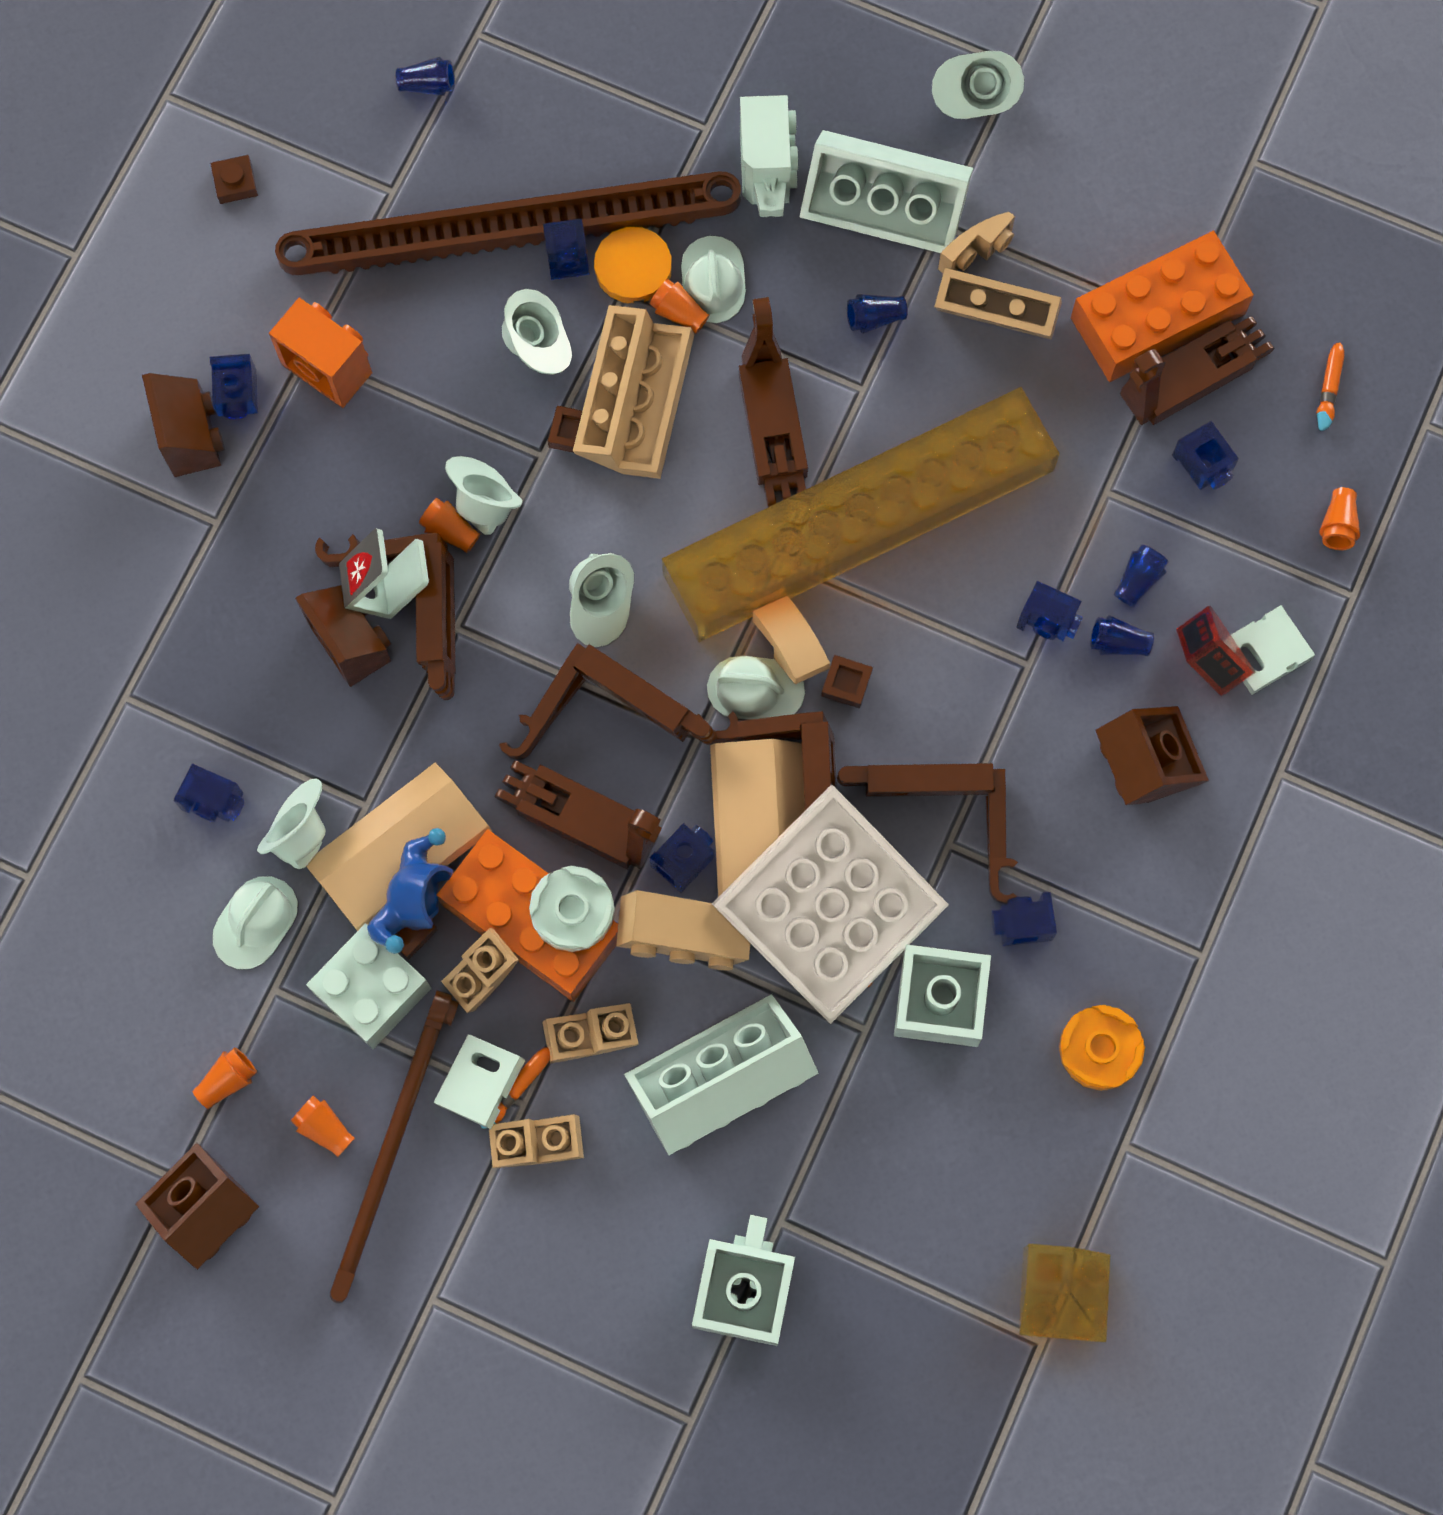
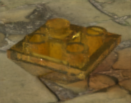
[1019,1244,1110,1343]

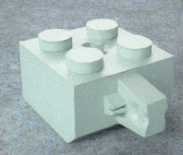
[740,95,798,217]
[692,1215,795,1346]

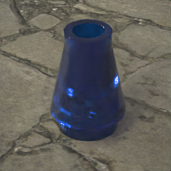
[395,57,455,96]
[847,294,908,334]
[1114,544,1169,607]
[1090,615,1154,656]

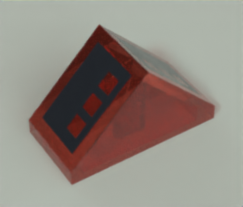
[1176,606,1256,696]

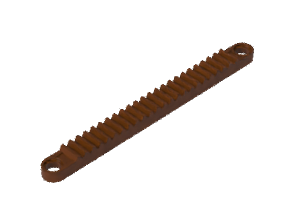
[275,171,741,275]

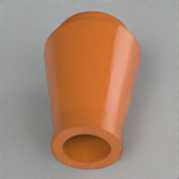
[649,279,710,334]
[1319,487,1360,550]
[419,498,481,553]
[192,1047,257,1109]
[291,1095,355,1157]

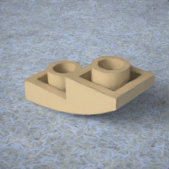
[938,212,1015,273]
[753,595,830,684]
[441,928,519,1013]
[542,1003,638,1063]
[489,1114,584,1168]

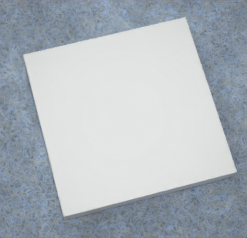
[712,785,949,1024]

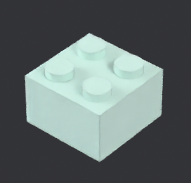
[306,923,432,1049]
[894,944,991,1047]

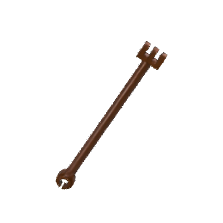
[330,990,459,1303]

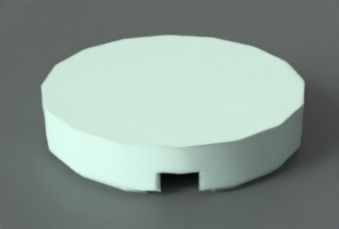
[529,866,615,952]

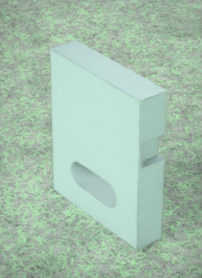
[1218,605,1315,695]
[434,1034,525,1129]

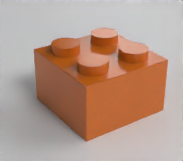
[269,297,372,408]

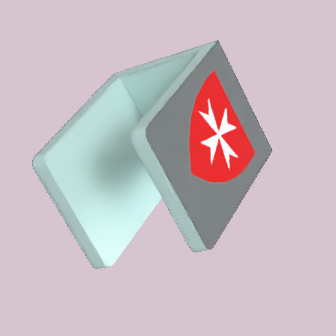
[339,528,429,619]

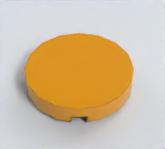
[594,227,672,303]
[1059,1005,1145,1091]

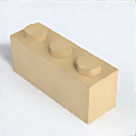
[934,268,1062,340]
[616,890,750,970]

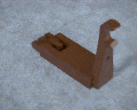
[739,297,808,508]
[1120,316,1274,425]
[315,533,456,700]
[499,643,717,760]
[697,711,837,810]
[495,760,662,870]
[837,763,1019,904]

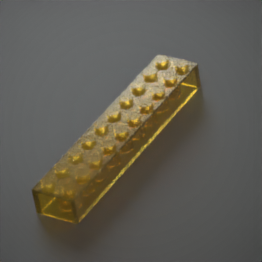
[662,387,1060,642]

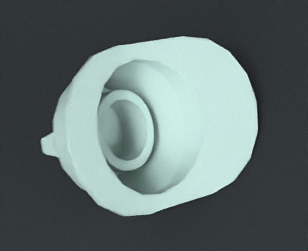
[932,51,1024,119]
[681,236,746,323]
[502,289,572,375]
[445,456,522,535]
[569,553,634,647]
[707,656,805,720]
[257,778,326,869]
[213,876,298,969]

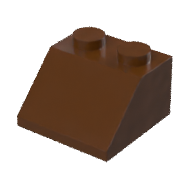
[142,373,225,477]
[295,585,391,687]
[1095,706,1209,805]
[135,1143,259,1270]

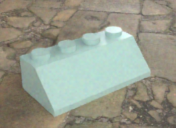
[799,130,973,253]
[624,994,819,1155]

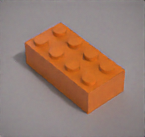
[1071,230,1254,383]
[436,829,618,1002]

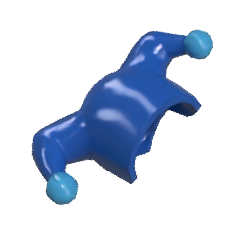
[367,828,453,954]

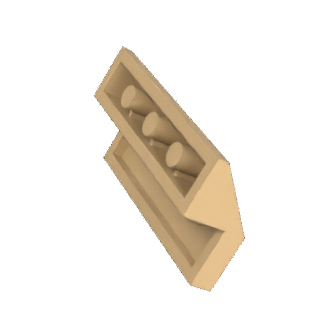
[573,305,695,479]
[710,739,805,897]
[306,762,492,931]

